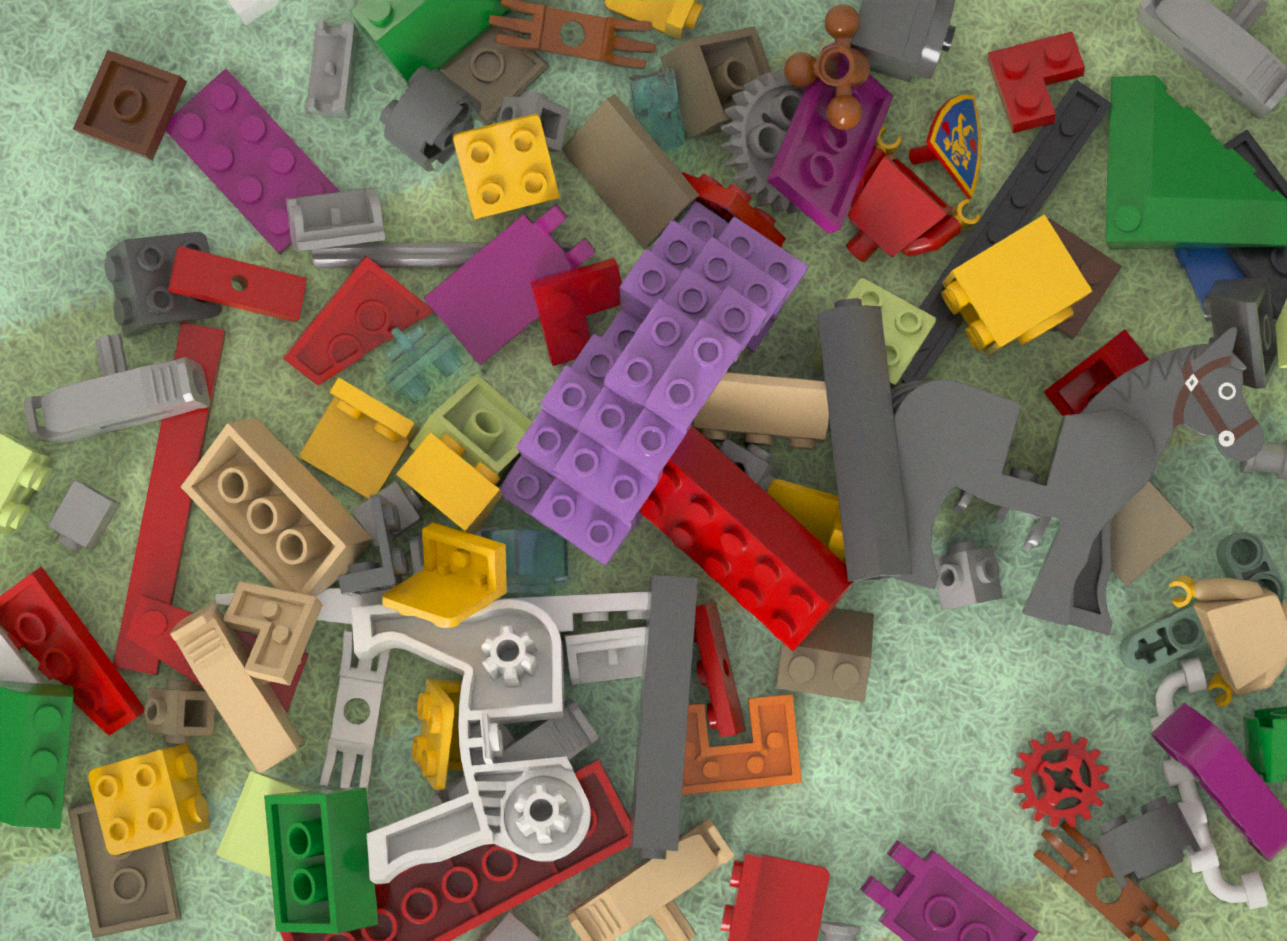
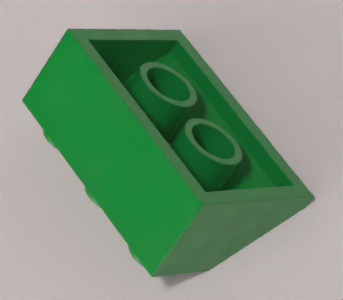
[350,0,512,84]
[0,681,73,829]
[264,787,378,934]

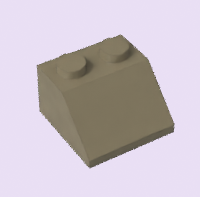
[661,26,783,139]
[774,608,874,702]

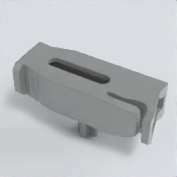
[1136,0,1287,119]
[23,334,210,445]
[431,698,599,807]

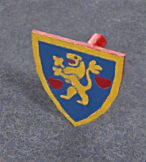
[909,95,981,199]

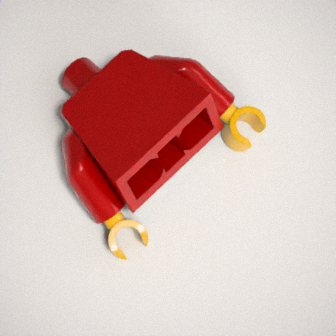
[846,126,981,262]

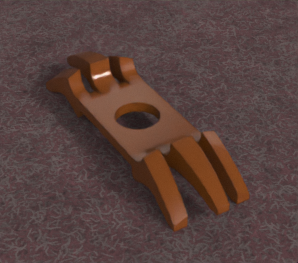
[489,0,656,69]
[1033,820,1180,941]

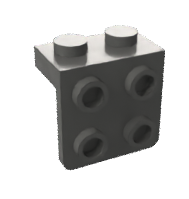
[104,232,222,337]

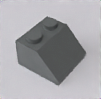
[1203,276,1278,389]

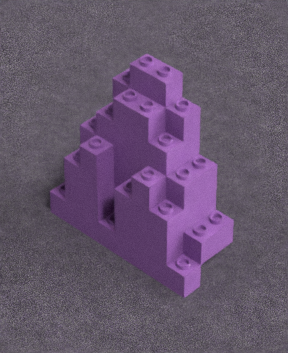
[499,201,809,567]

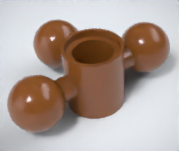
[784,4,870,130]

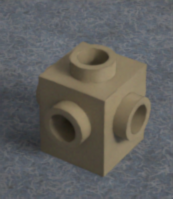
[144,680,215,744]

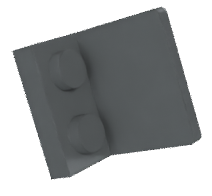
[338,494,409,596]

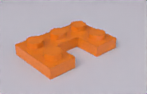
[682,694,802,795]

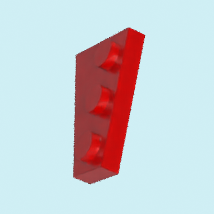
[283,255,434,386]

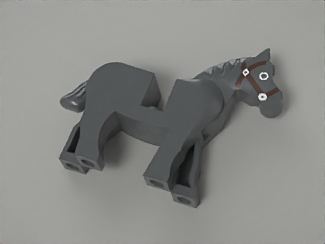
[832,327,1264,635]

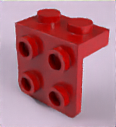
[720,850,830,941]

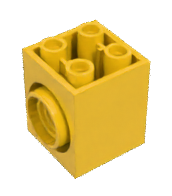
[941,214,1092,357]

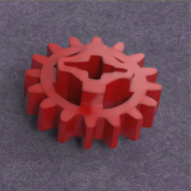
[1010,731,1109,828]

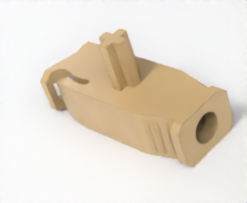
[170,601,306,774]
[567,819,735,941]

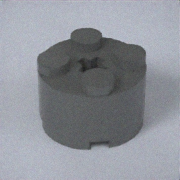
[380,66,481,172]
[1096,796,1202,889]

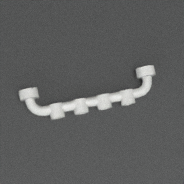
[1150,656,1268,910]

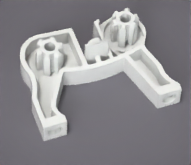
[351,599,591,884]

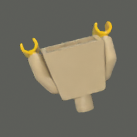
[1169,575,1287,707]

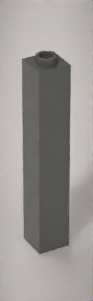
[817,298,913,581]
[629,574,698,859]

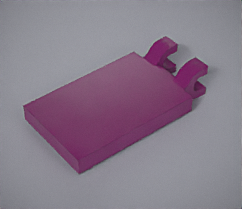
[423,203,596,365]
[860,840,1039,941]

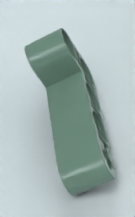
[1120,532,1286,671]

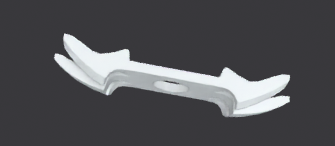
[320,631,391,792]

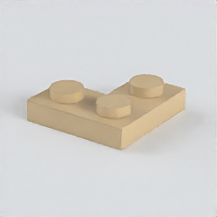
[223,581,323,685]

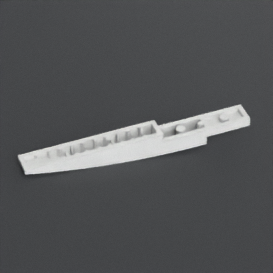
[216,588,648,632]

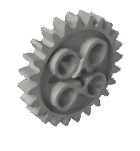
[721,69,806,214]

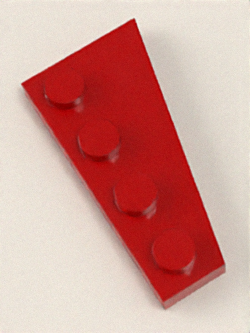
[0,566,145,736]
[125,595,309,712]

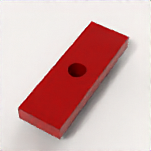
[168,246,307,323]
[693,602,746,738]

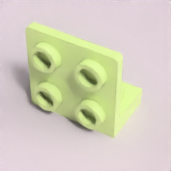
[812,278,936,389]

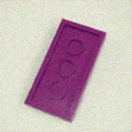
[767,42,894,234]
[166,68,340,255]

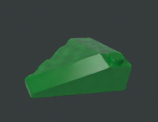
[1106,75,1287,250]

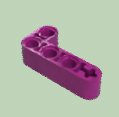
[1151,703,1287,862]

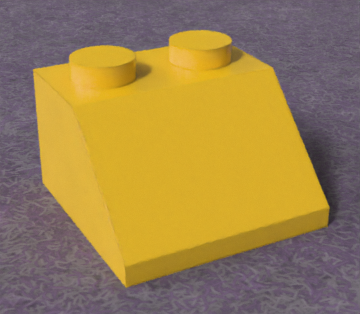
[396,432,503,535]

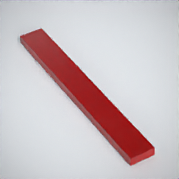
[113,322,226,675]

